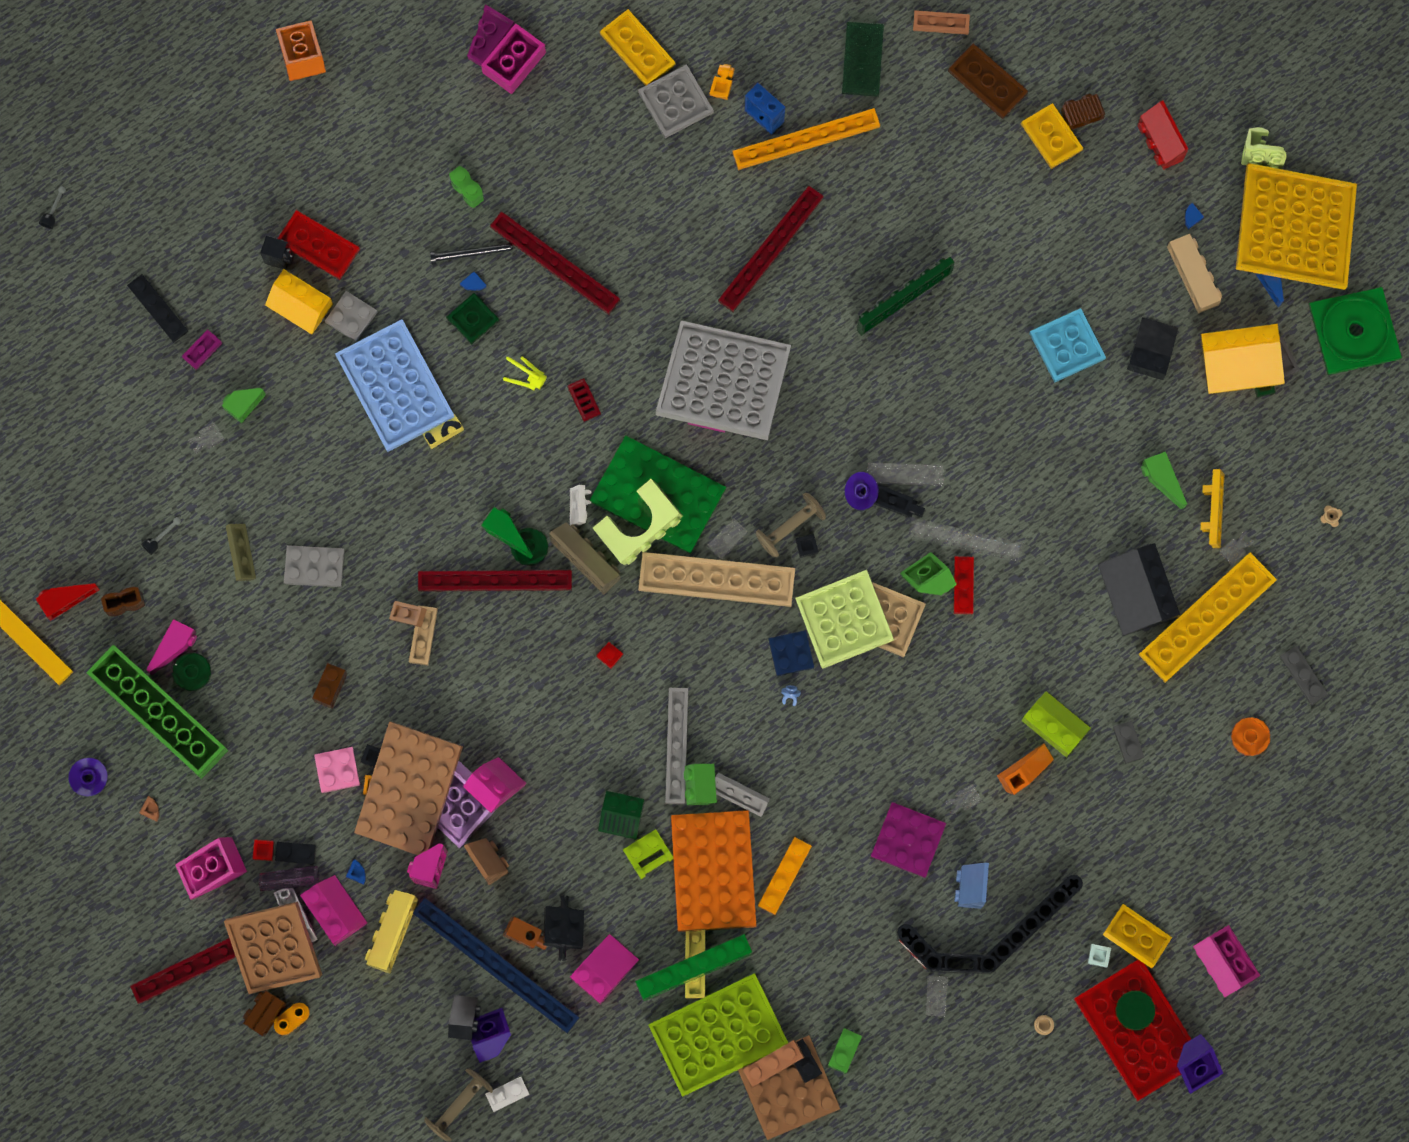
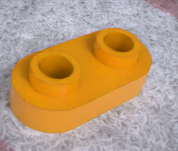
[274,1003,310,1035]

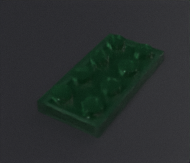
[842,22,884,97]

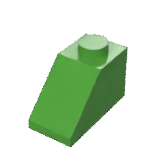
[222,388,266,423]

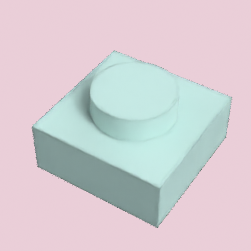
[1088,944,1111,968]

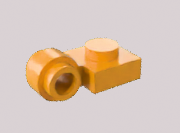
[709,63,735,100]

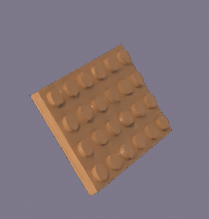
[354,722,463,855]

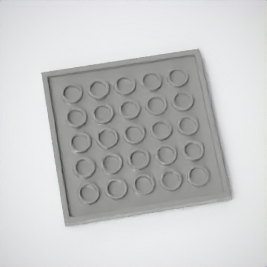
[656,321,791,440]

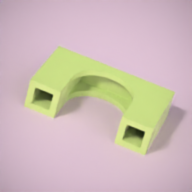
[593,479,683,565]

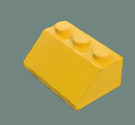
[265,269,333,334]

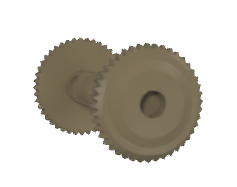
[756,493,826,557]
[424,1068,493,1142]

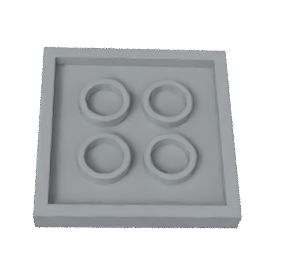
[638,64,714,138]

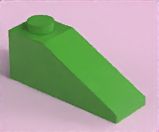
[1141,452,1187,509]

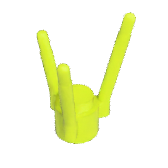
[503,356,547,391]

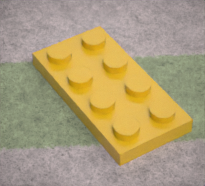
[600,9,676,86]

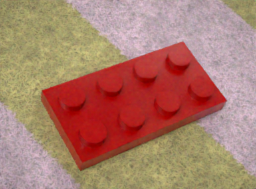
[277,210,360,280]

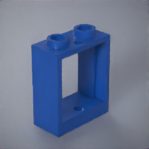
[745,83,785,135]

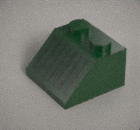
[598,790,645,840]

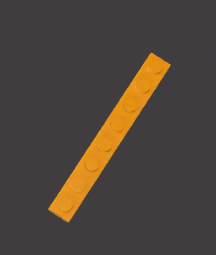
[732,108,880,170]

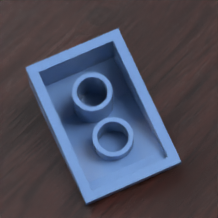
[954,863,989,909]

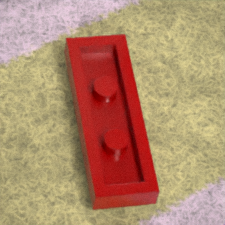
[954,556,974,614]

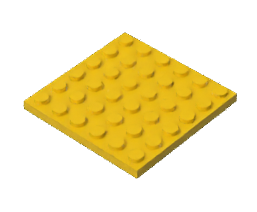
[1236,163,1357,290]

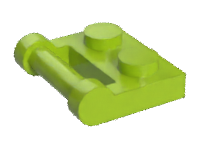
[623,829,674,879]

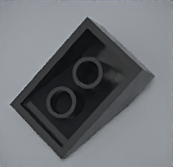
[1127,317,1178,380]

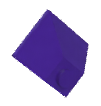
[471,1008,511,1063]
[1177,1034,1223,1094]

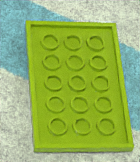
[648,973,788,1097]

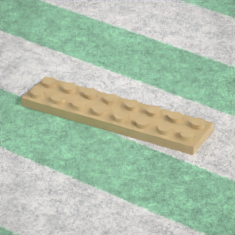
[638,552,795,607]

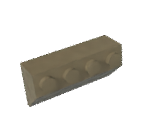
[549,522,620,595]

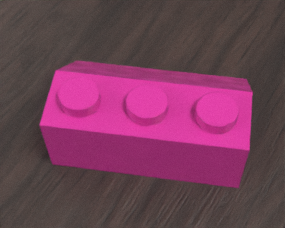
[407,843,448,889]
[300,875,368,946]
[1193,925,1260,997]

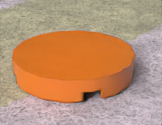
[1231,717,1270,756]

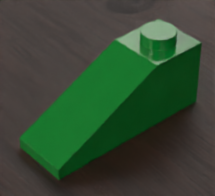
[481,507,533,559]

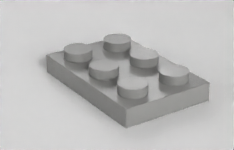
[284,545,345,587]

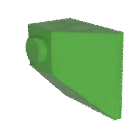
[900,552,957,595]

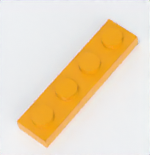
[758,837,812,915]

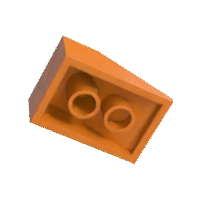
[276,20,326,81]

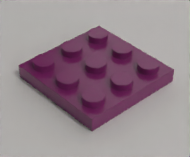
[871,802,946,878]

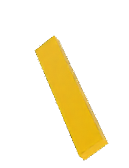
[0,600,73,686]

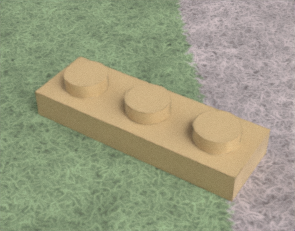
[409,605,438,666]

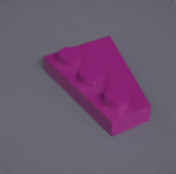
[467,4,515,66]

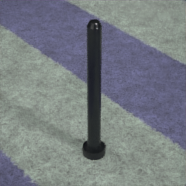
[430,243,513,265]

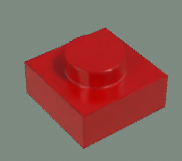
[596,642,623,669]
[252,840,275,861]

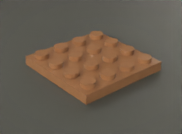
[224,902,322,994]
[738,1035,840,1140]

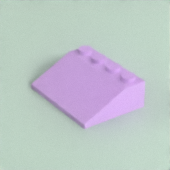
[438,761,495,848]

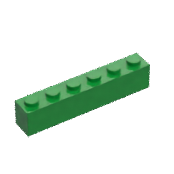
[635,934,752,1001]

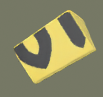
[422,414,464,449]

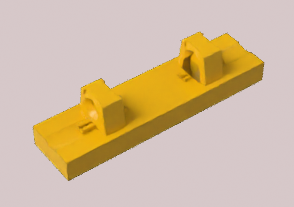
[1200,469,1225,548]

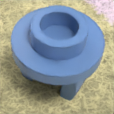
[781,685,801,706]

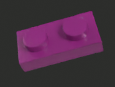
[181,329,222,370]

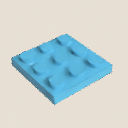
[1029,308,1106,383]

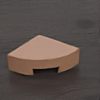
[139,796,159,822]

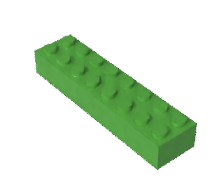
[86,645,228,779]

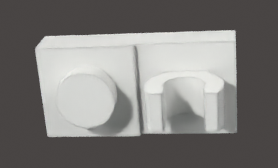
[570,485,591,526]
[485,1077,530,1112]

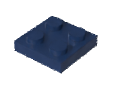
[768,630,814,676]

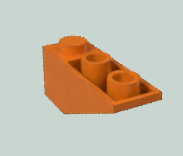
[997,743,1054,795]

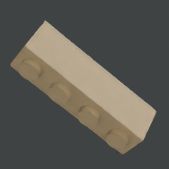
[1167,234,1222,314]

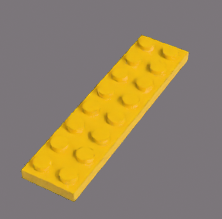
[1139,552,1277,683]

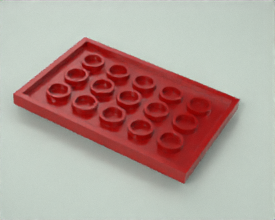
[1074,960,1192,1101]

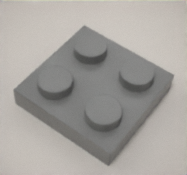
[325,291,377,342]

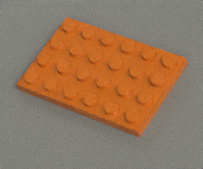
[671,810,756,932]

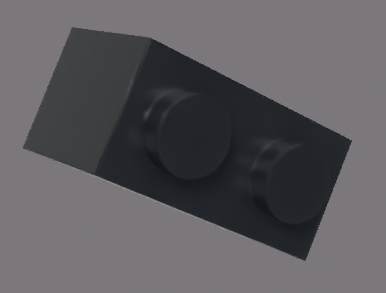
[260,236,294,270]
[448,995,481,1040]

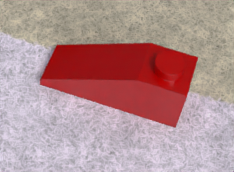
[35,583,100,621]

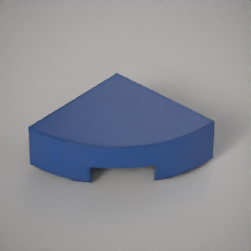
[1185,203,1204,230]
[460,272,487,291]
[346,859,366,885]

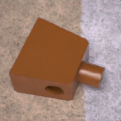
[503,917,547,950]

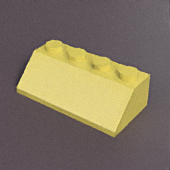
[365,890,418,974]

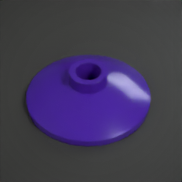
[845,472,878,510]
[68,758,108,797]

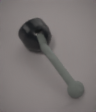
[39,186,66,229]
[141,517,181,555]

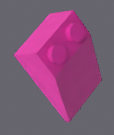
[463,757,527,813]
[176,837,247,900]
[570,934,639,1005]

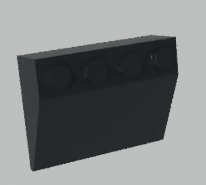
[1098,543,1180,636]

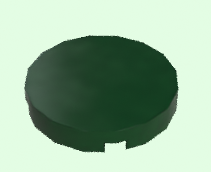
[510,528,549,566]
[172,653,211,691]
[1115,991,1155,1031]

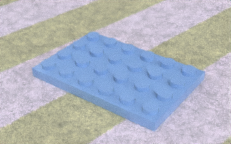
[335,319,455,452]

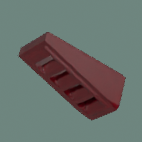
[567,378,601,422]

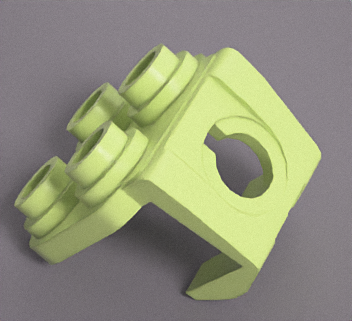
[1241,127,1287,169]

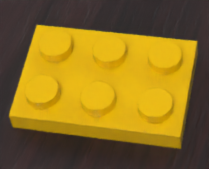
[1021,103,1083,169]
[1103,904,1172,968]

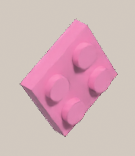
[314,747,360,793]

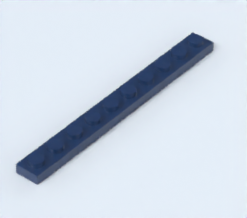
[413,898,579,1034]

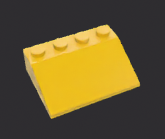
[1201,324,1285,394]

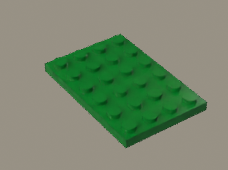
[589,435,726,554]

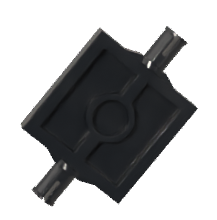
[543,895,584,961]

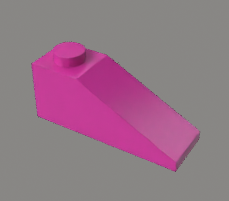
[146,619,197,675]

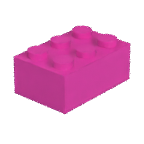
[481,24,546,94]

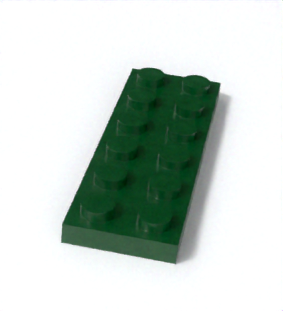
[857,257,955,336]

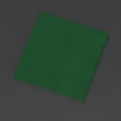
[446,293,499,345]

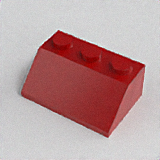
[1138,101,1188,170]

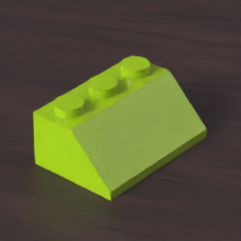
[1021,691,1091,758]

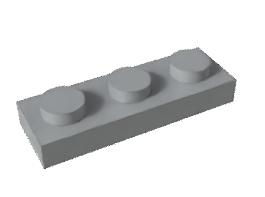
[715,773,770,817]

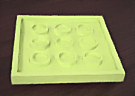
[795,570,894,669]

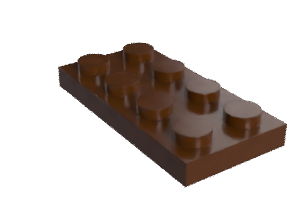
[948,43,1028,119]

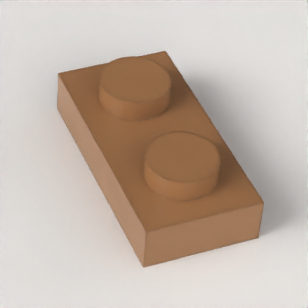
[389,601,427,627]

